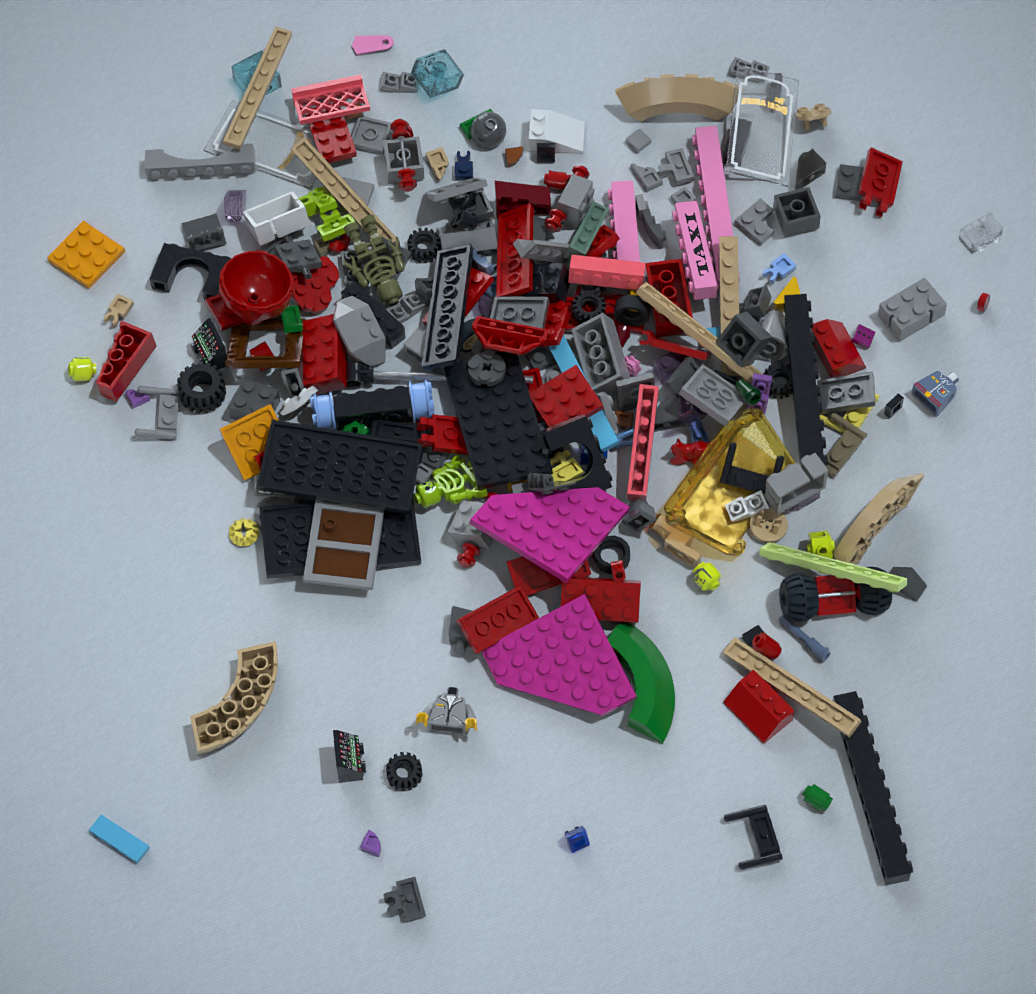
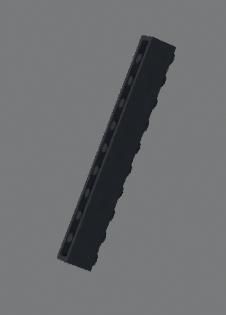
[784,294,828,466]
[832,691,913,885]

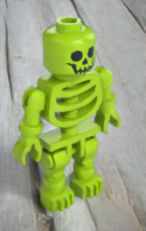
[413,454,488,508]

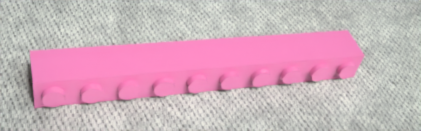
[692,126,740,290]

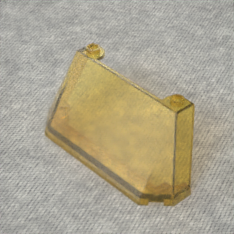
[664,409,796,556]

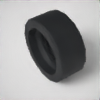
[614,295,651,326]
[594,535,630,574]

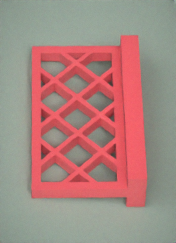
[291,74,371,125]

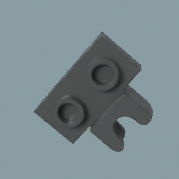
[383,877,426,922]

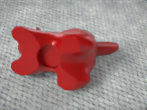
[670,438,721,470]

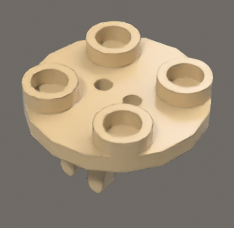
[796,104,832,130]
[749,507,788,544]

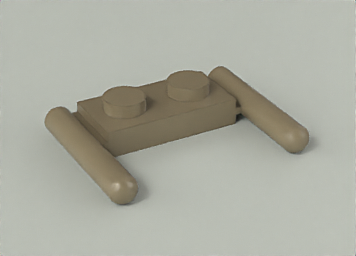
[826,413,867,478]

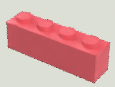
[568,255,646,290]

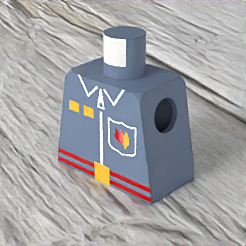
[912,371,959,417]

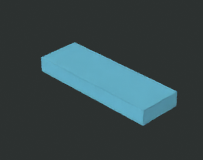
[89,815,150,864]

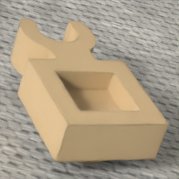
[104,294,134,327]

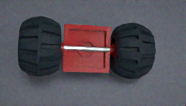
[779,566,893,622]

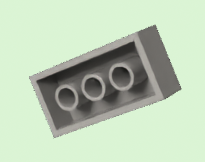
[571,313,630,395]

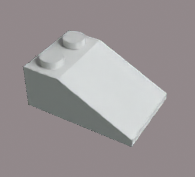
[529,109,585,154]

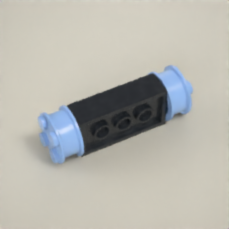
[310,379,435,431]

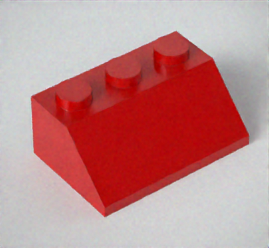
[810,319,866,378]
[723,670,794,744]

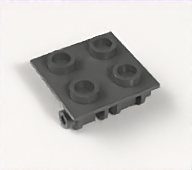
[181,213,226,251]
[523,473,576,494]

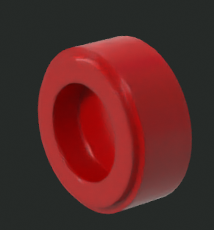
[977,293,990,312]

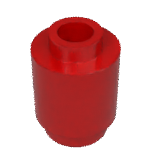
[544,170,569,191]
[752,633,782,660]

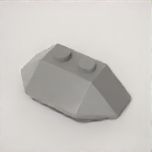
[333,296,385,368]

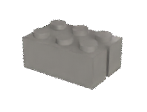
[878,277,947,342]
[765,453,828,515]

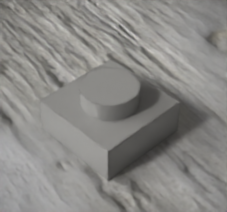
[635,194,649,220]

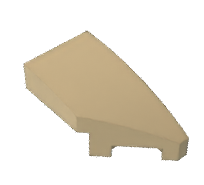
[425,147,449,181]

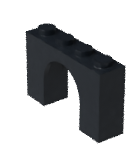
[150,243,232,301]
[540,414,613,491]

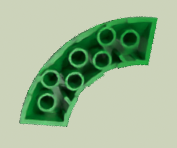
[608,622,675,744]

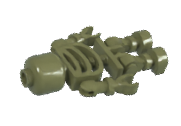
[343,215,405,306]

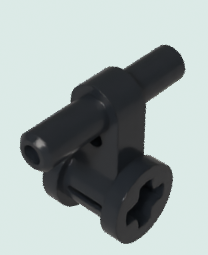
[450,194,479,230]

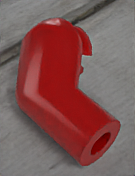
[329,233,351,253]

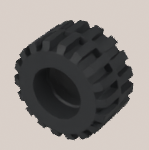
[177,362,226,414]

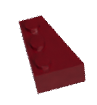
[495,180,551,219]

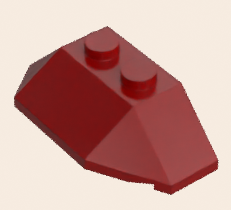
[472,316,550,355]

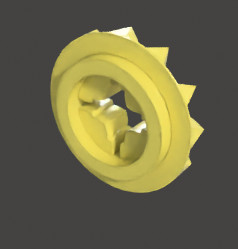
[229,517,259,547]

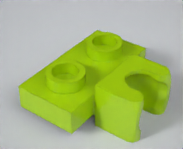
[298,186,338,217]
[316,208,355,242]

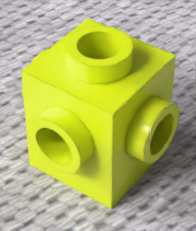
[806,530,835,558]

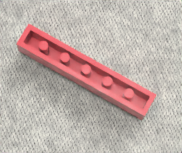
[627,384,659,501]

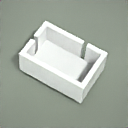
[243,191,310,245]

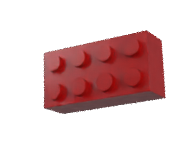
[645,259,693,337]
[303,314,347,395]
[561,576,641,622]

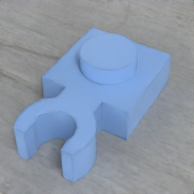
[763,254,796,284]

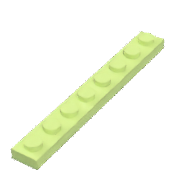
[759,542,907,593]

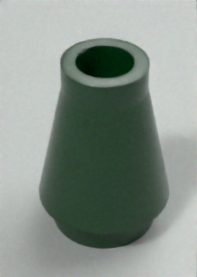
[735,379,761,406]

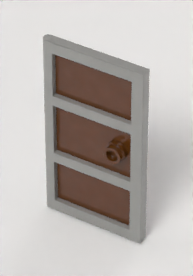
[303,499,384,590]

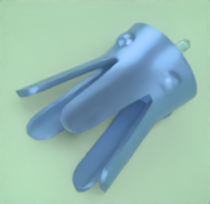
[688,421,711,443]
[615,426,634,449]

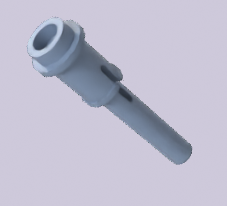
[778,615,831,661]

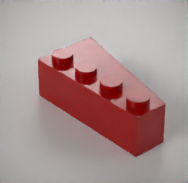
[96,320,157,402]

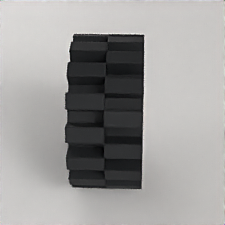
[407,227,441,263]
[572,290,606,324]
[764,362,793,399]
[386,752,423,791]

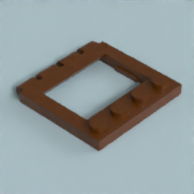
[225,318,306,369]

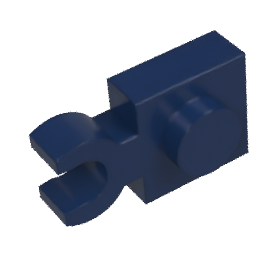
[455,151,473,181]

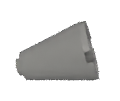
[758,310,788,362]

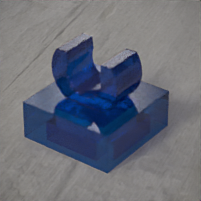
[565,825,590,853]

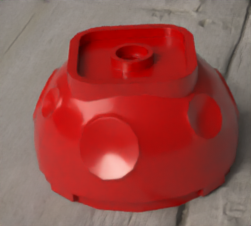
[219,250,294,325]

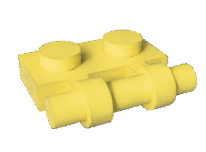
[550,449,584,491]

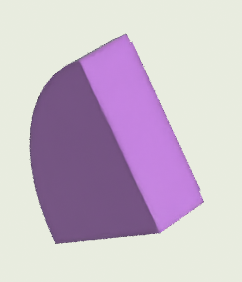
[125,389,150,409]
[360,830,381,857]

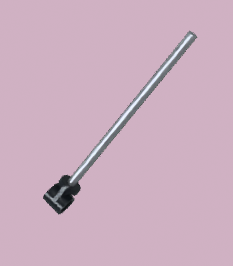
[346,362,533,386]

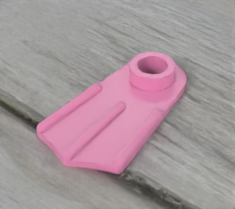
[351,35,394,55]

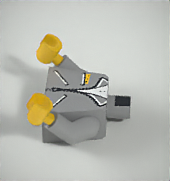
[415,687,477,735]

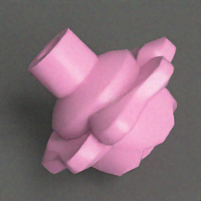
[624,356,642,377]

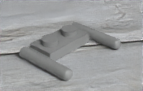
[134,386,179,440]

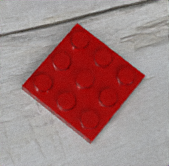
[529,365,604,427]

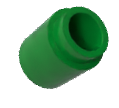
[802,784,833,812]

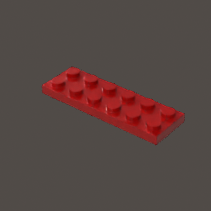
[496,203,534,297]

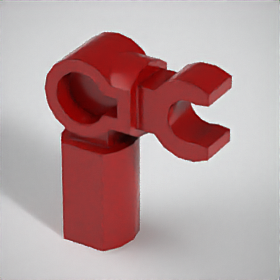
[610,560,626,582]

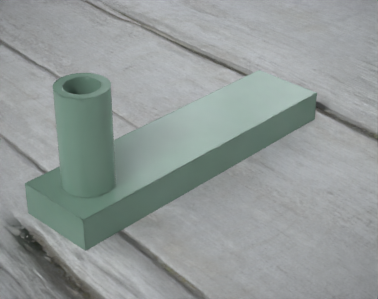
[567,201,609,267]

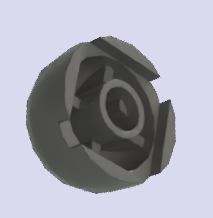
[470,112,507,149]

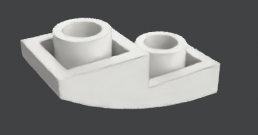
[280,386,318,415]
[725,490,770,522]

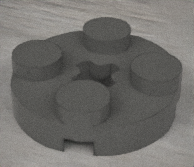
[468,350,506,386]

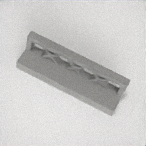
[513,239,571,263]

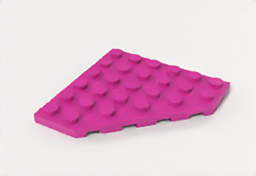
[469,487,630,583]
[482,594,638,716]

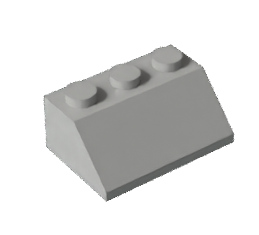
[437,220,497,253]

